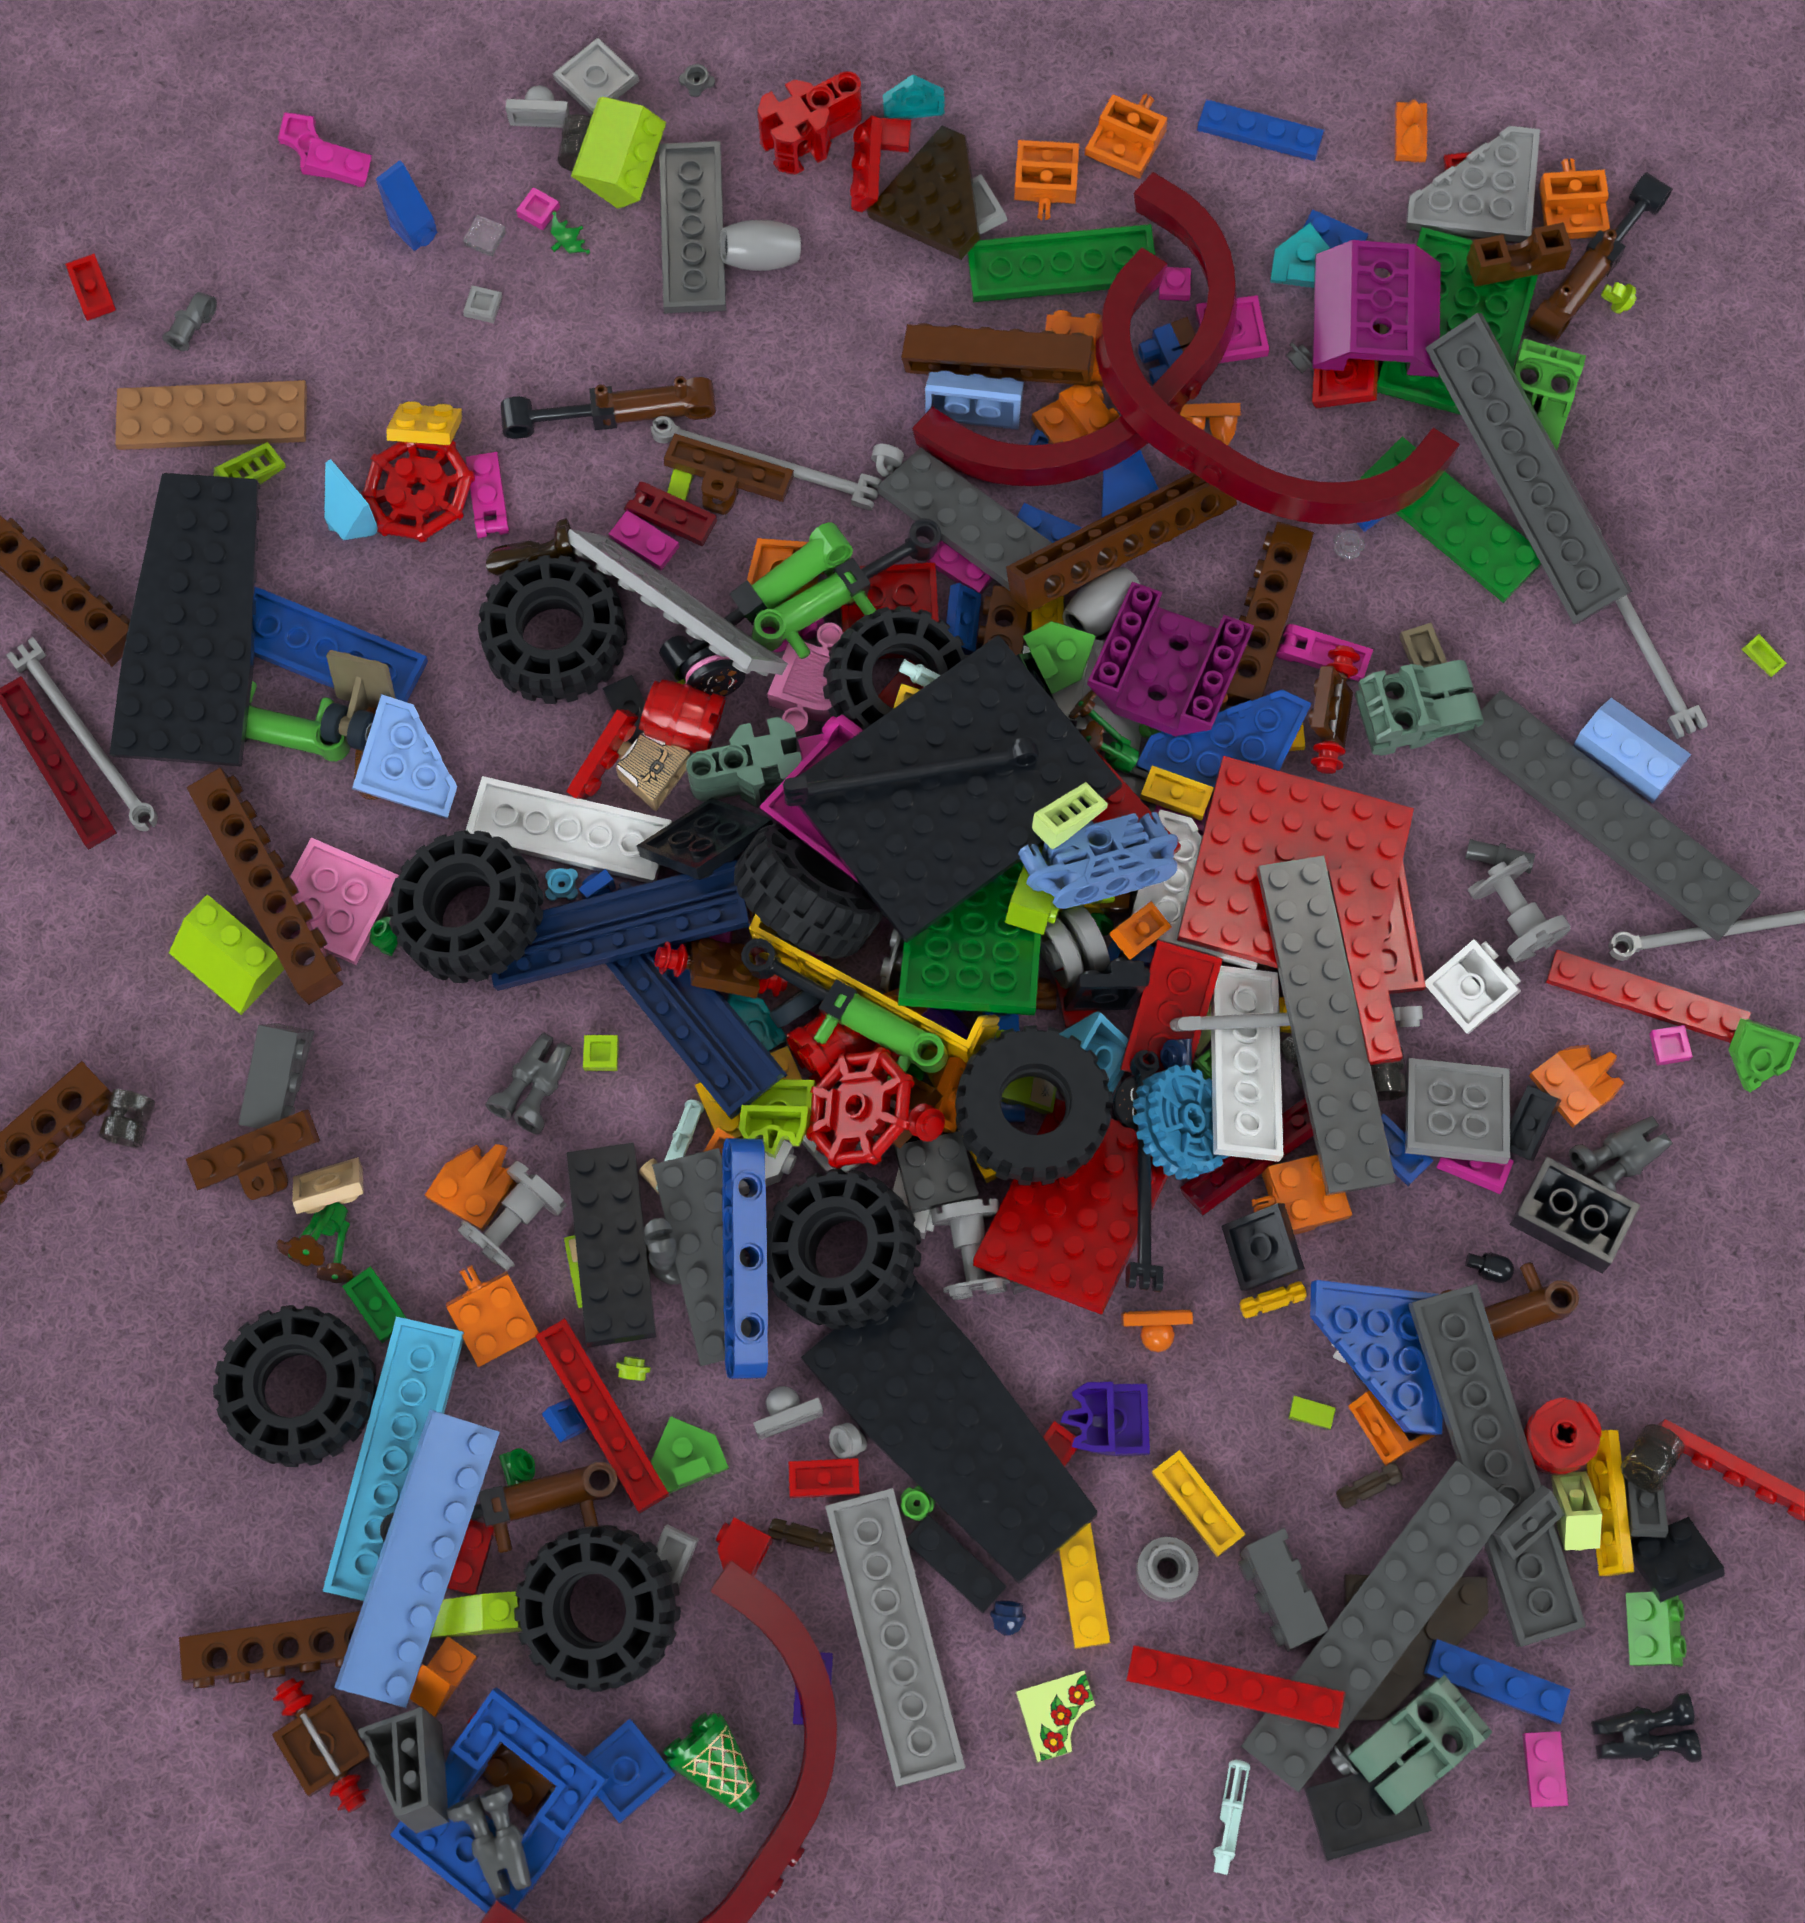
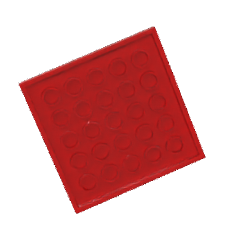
[1177,756,1414,968]

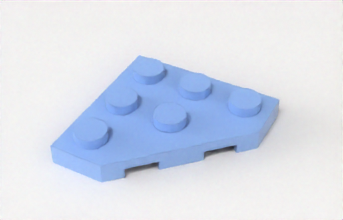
[352,694,457,819]

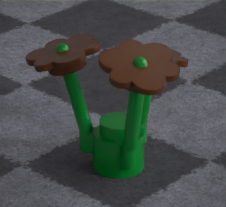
[1068,690,1139,774]
[276,1202,355,1283]

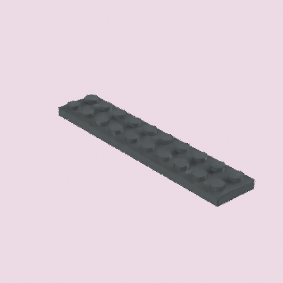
[1425,313,1633,624]
[1458,690,1761,942]
[1257,856,1396,1196]
[1408,1284,1586,1647]
[1241,1460,1515,1792]

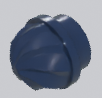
[990,1600,1026,1636]

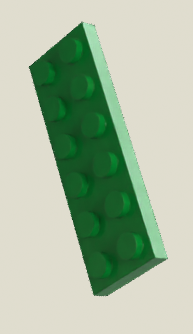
[967,224,1156,302]
[1360,436,1541,603]

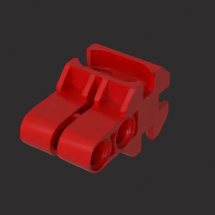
[757,71,862,175]

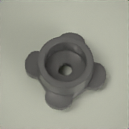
[679,64,715,97]
[1286,343,1314,374]
[1329,1738,1360,1776]

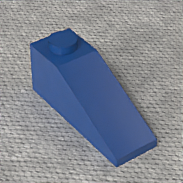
[376,160,438,251]

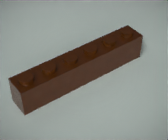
[901,323,1096,385]

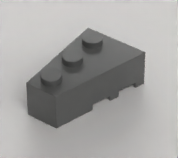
[238,1023,315,1129]
[1238,1528,1329,1652]
[357,1707,449,1834]

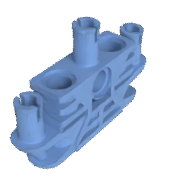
[1018,812,1178,909]

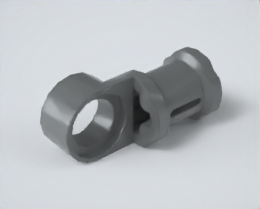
[162,292,217,352]

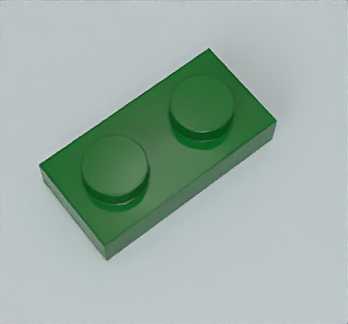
[342,1266,408,1343]

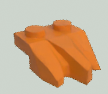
[1529,1045,1624,1128]
[425,1144,517,1232]

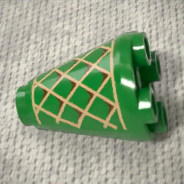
[663,1712,760,1813]

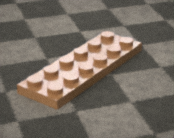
[115,380,307,450]

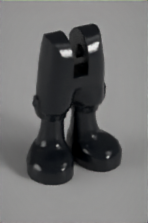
[1591,1693,1702,1763]

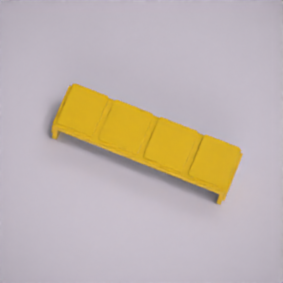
[749,914,1000,1064]

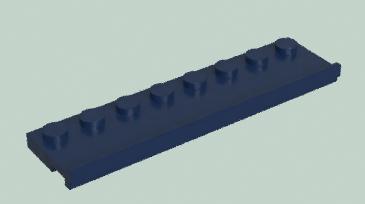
[491,860,751,991]
[605,881,788,1120]

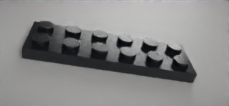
[567,1142,657,1348]

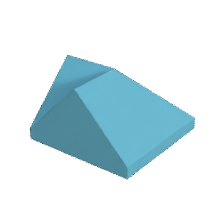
[324,459,378,540]
[1059,1012,1128,1093]

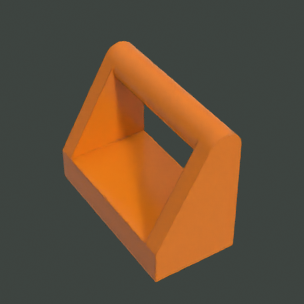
[1348,1390,1437,1466]

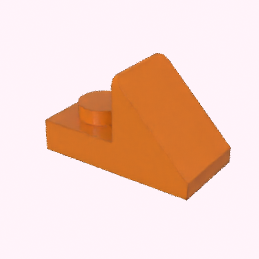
[1109,901,1172,960]
[409,1636,478,1717]

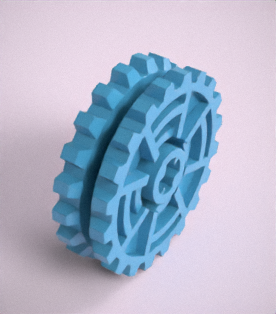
[1133,1065,1229,1180]

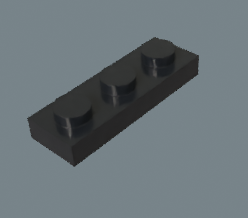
[907,1515,1007,1614]

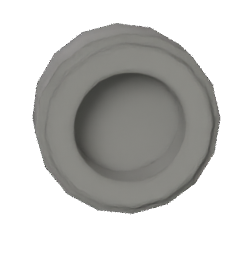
[871,444,904,478]
[829,1423,867,1459]

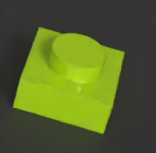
[583,1035,619,1071]

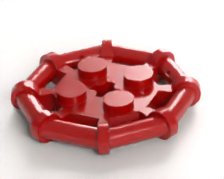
[360,440,475,543]
[806,1047,914,1169]

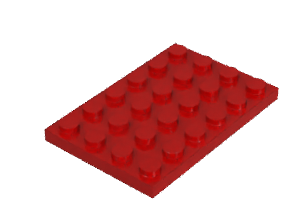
[973,1098,1168,1315]

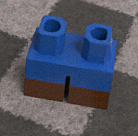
[1138,317,1208,386]

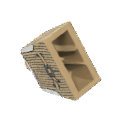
[616,732,690,811]

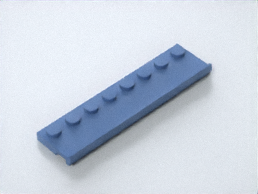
[335,1410,500,1708]

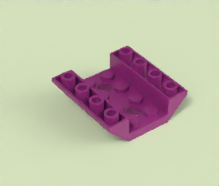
[1312,240,1441,377]
[1087,581,1254,736]

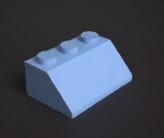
[925,371,1024,430]
[1573,698,1691,804]

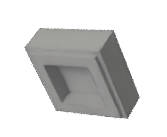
[463,285,503,323]

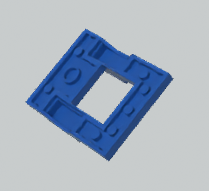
[391,1687,610,1913]

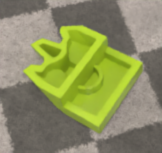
[739,1079,817,1158]

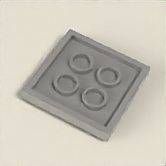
[1405,1058,1510,1164]

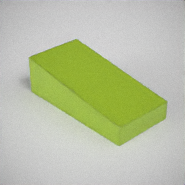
[667,469,693,501]
[1741,634,1787,677]
[1288,1396,1336,1430]

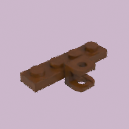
[664,433,794,515]
[185,1109,320,1200]

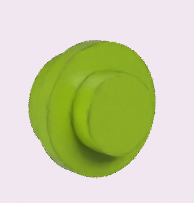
[616,1356,651,1381]

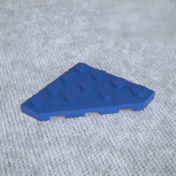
[1136,689,1312,801]
[1310,1280,1443,1435]

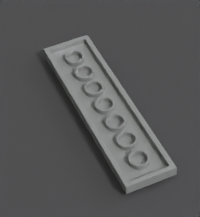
[567,529,788,676]
[825,1488,965,1787]

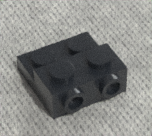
[1063,957,1150,1011]

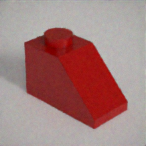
[715,1517,773,1577]

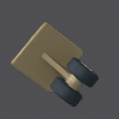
[320,650,396,751]

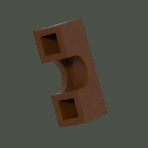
[1466,222,1572,287]

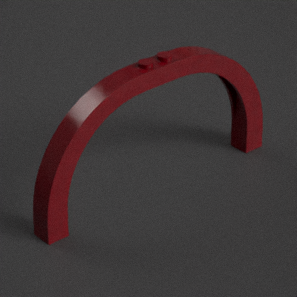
[912,172,1237,486]
[1095,247,1460,525]
[480,1561,837,1923]

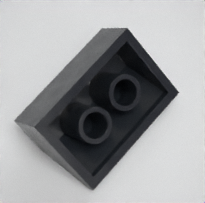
[1509,1156,1640,1273]

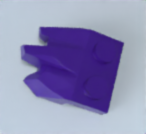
[1060,1382,1150,1456]

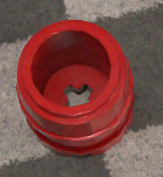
[639,679,726,754]
[787,1012,876,1084]
[1524,1398,1601,1475]

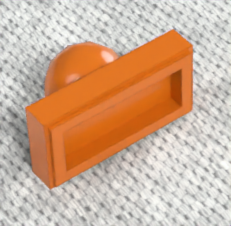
[1121,1309,1193,1352]

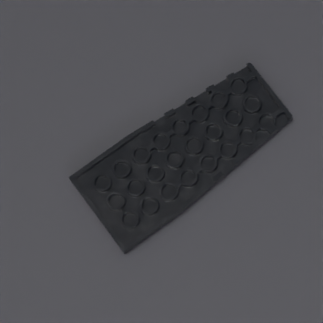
[110,473,260,767]
[801,1279,1098,1584]

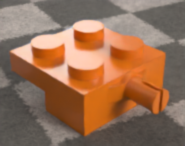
[1085,94,1168,179]
[1014,140,1079,220]
[1539,158,1610,239]
[1252,1154,1352,1235]
[445,1265,539,1368]

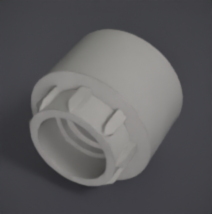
[1136,1537,1199,1602]

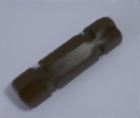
[1336,1463,1403,1509]
[768,1518,835,1554]

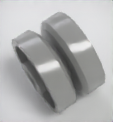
[1040,904,1110,989]

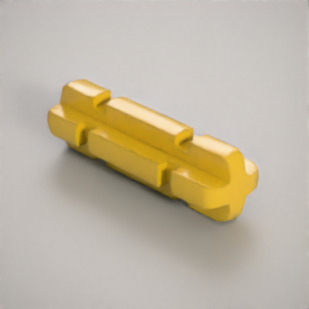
[1239,1281,1307,1318]

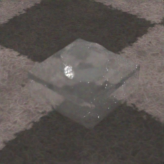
[463,214,506,257]

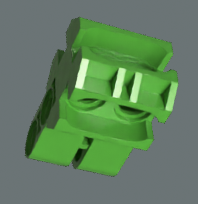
[1513,339,1586,451]

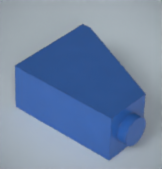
[1101,450,1159,518]

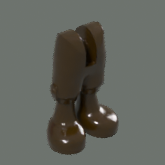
[486,518,577,575]

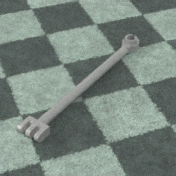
[651,416,882,511]
[1596,524,1708,739]
[6,637,158,831]
[1608,910,1805,961]
[1170,1006,1423,1032]

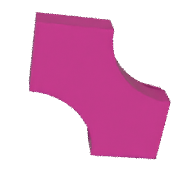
[278,112,329,178]

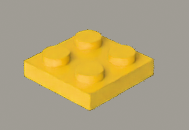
[386,401,462,445]

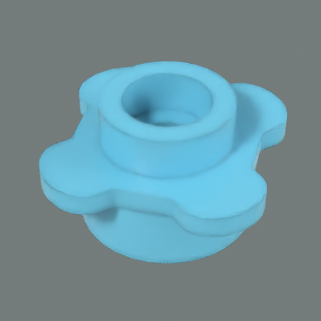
[545,868,578,901]

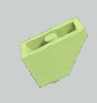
[1551,1471,1602,1551]

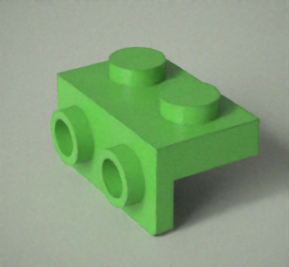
[1626,1592,1687,1667]

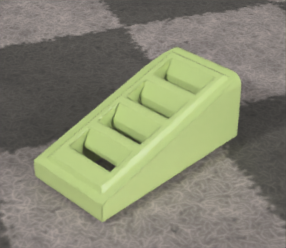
[1032,782,1108,849]

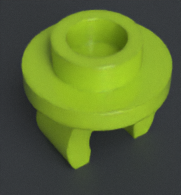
[1601,282,1636,314]

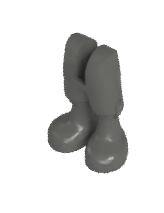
[485,1033,573,1135]
[1569,1116,1673,1192]
[644,1218,681,1285]
[446,1785,531,1898]

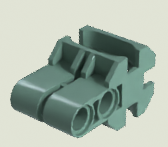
[1355,660,1484,756]
[686,717,802,808]
[1348,1674,1493,1815]

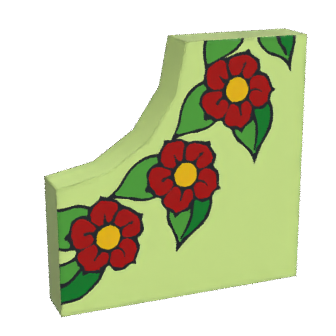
[1016,1671,1095,1763]

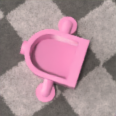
[767,623,843,736]

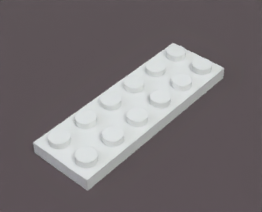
[466,776,672,883]
[1210,966,1283,1162]

